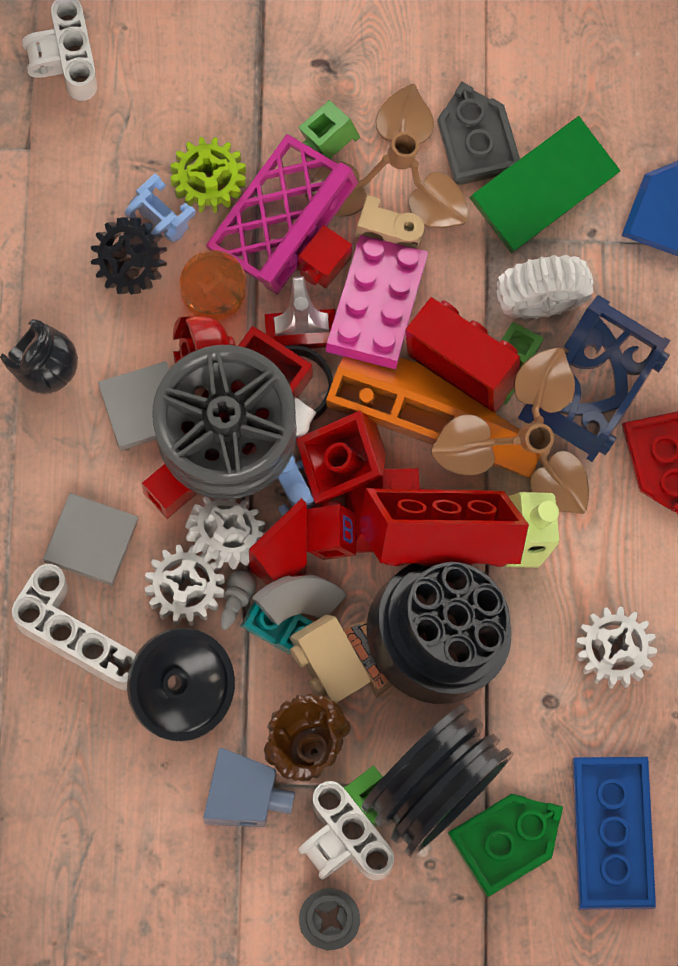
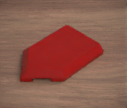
[621,411,678,514]

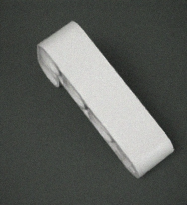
[12,564,136,691]

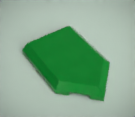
[448,794,563,898]

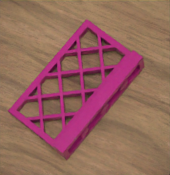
[206,134,358,295]

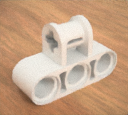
[22,0,97,101]
[298,781,394,881]

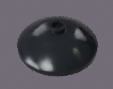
[127,628,235,741]

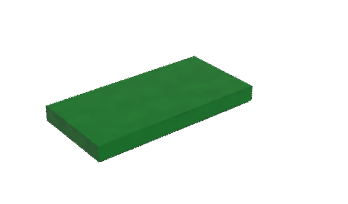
[469,116,621,254]

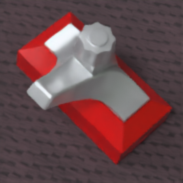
[264,276,336,349]

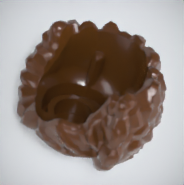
[264,693,351,781]

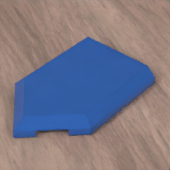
[621,161,678,256]

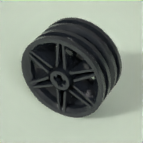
[361,704,514,858]

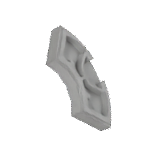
[252,574,348,625]

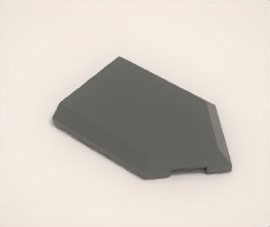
[437,81,520,185]

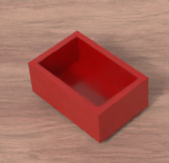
[405,297,520,413]

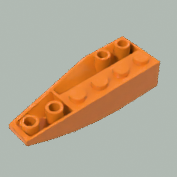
[326,356,540,479]

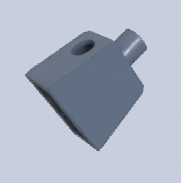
[203,748,295,827]

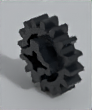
[91,217,167,295]

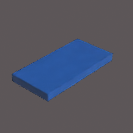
[572,757,656,910]

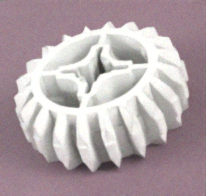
[496,255,594,320]

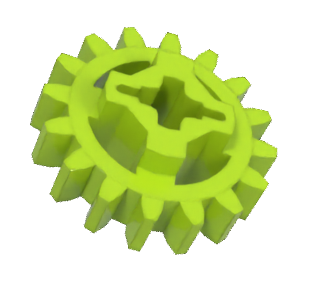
[170,137,246,213]

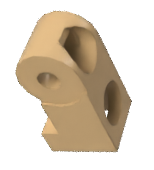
[355,194,424,248]

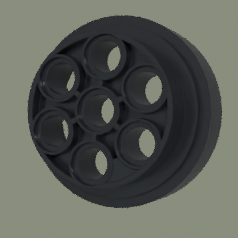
[366,562,511,704]

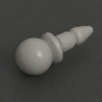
[221,570,256,630]

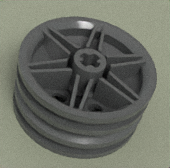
[152,345,297,499]

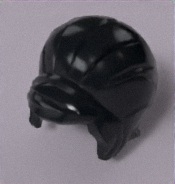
[0,319,78,394]

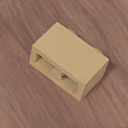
[289,614,372,703]

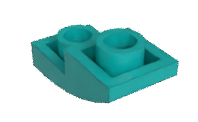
[240,601,313,655]

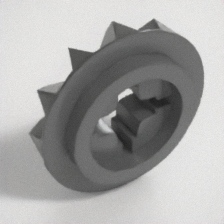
[299,888,360,951]

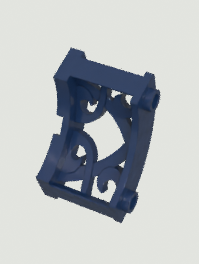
[518,295,671,463]

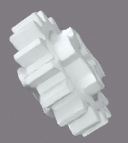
[185,496,265,569]
[145,545,225,626]
[575,607,657,689]

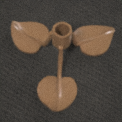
[305,84,468,228]
[431,347,589,514]

